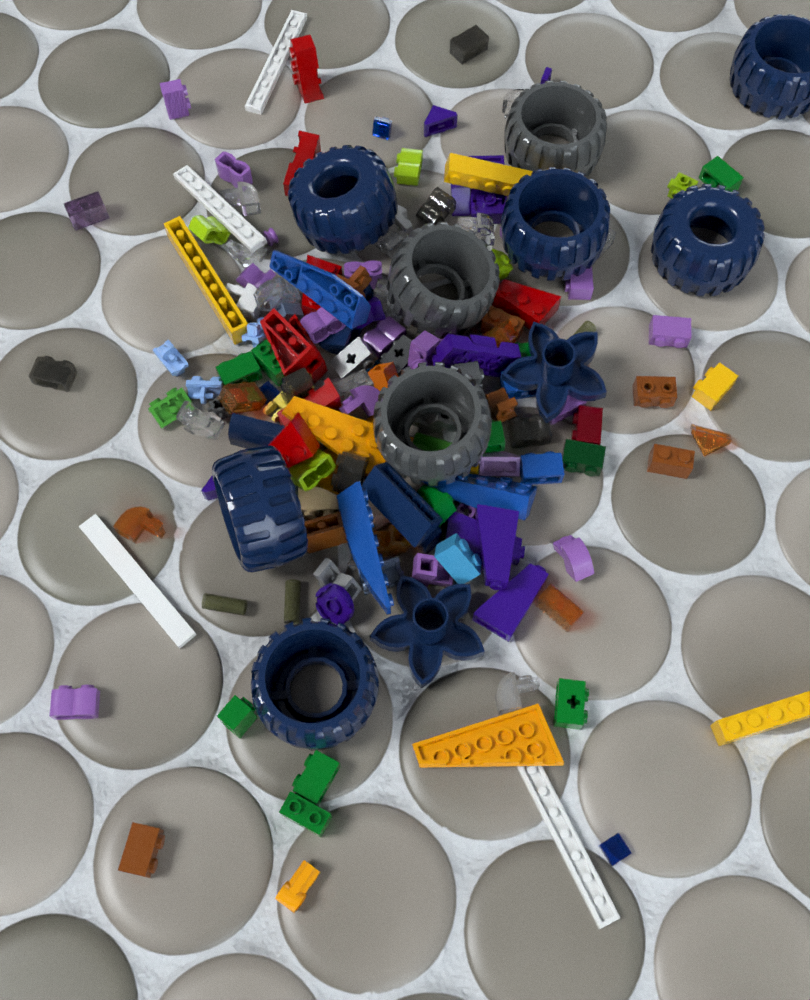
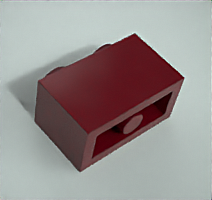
[571,405,603,445]

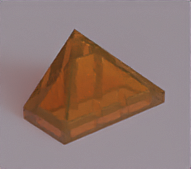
[690,424,732,457]

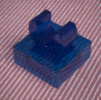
[372,116,392,140]

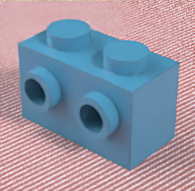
[434,533,482,584]

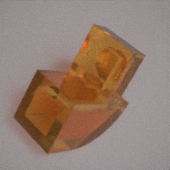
[113,507,166,543]
[373,525,411,557]

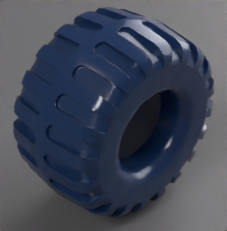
[729,14,810,119]
[288,145,398,255]
[501,167,610,281]
[651,184,765,297]
[212,445,308,573]
[251,618,379,750]

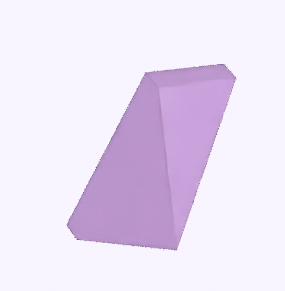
[479,451,521,476]

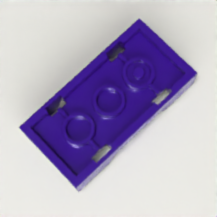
[468,155,507,224]
[432,333,521,377]

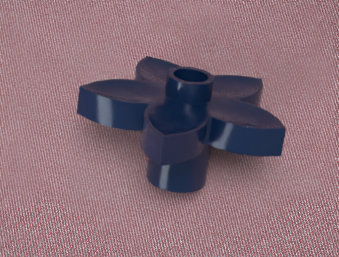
[502,322,607,423]
[370,575,485,689]

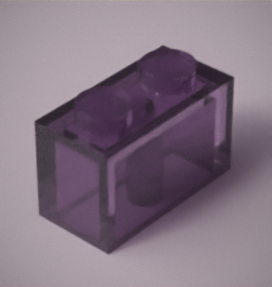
[63,191,109,231]

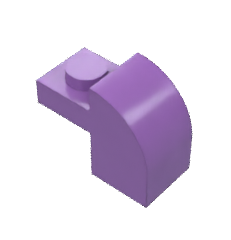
[236,263,276,298]
[339,385,380,416]
[553,535,595,582]
[412,553,453,587]

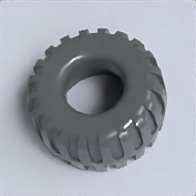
[504,80,607,176]
[386,222,500,338]
[373,362,492,486]

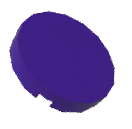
[315,583,354,625]

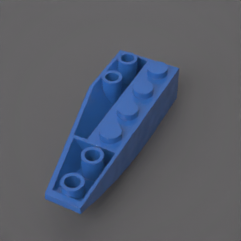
[269,250,371,329]
[422,473,537,520]
[337,481,394,615]

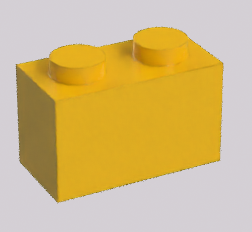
[692,362,738,411]

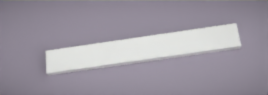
[245,10,307,115]
[173,165,267,253]
[79,514,196,649]
[516,766,620,929]

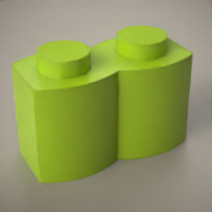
[394,148,423,186]
[188,215,231,245]
[289,449,336,491]

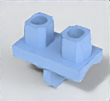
[242,317,267,348]
[153,339,189,377]
[186,376,224,404]

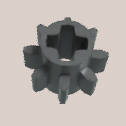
[207,396,233,422]

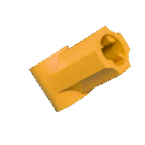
[275,860,320,913]

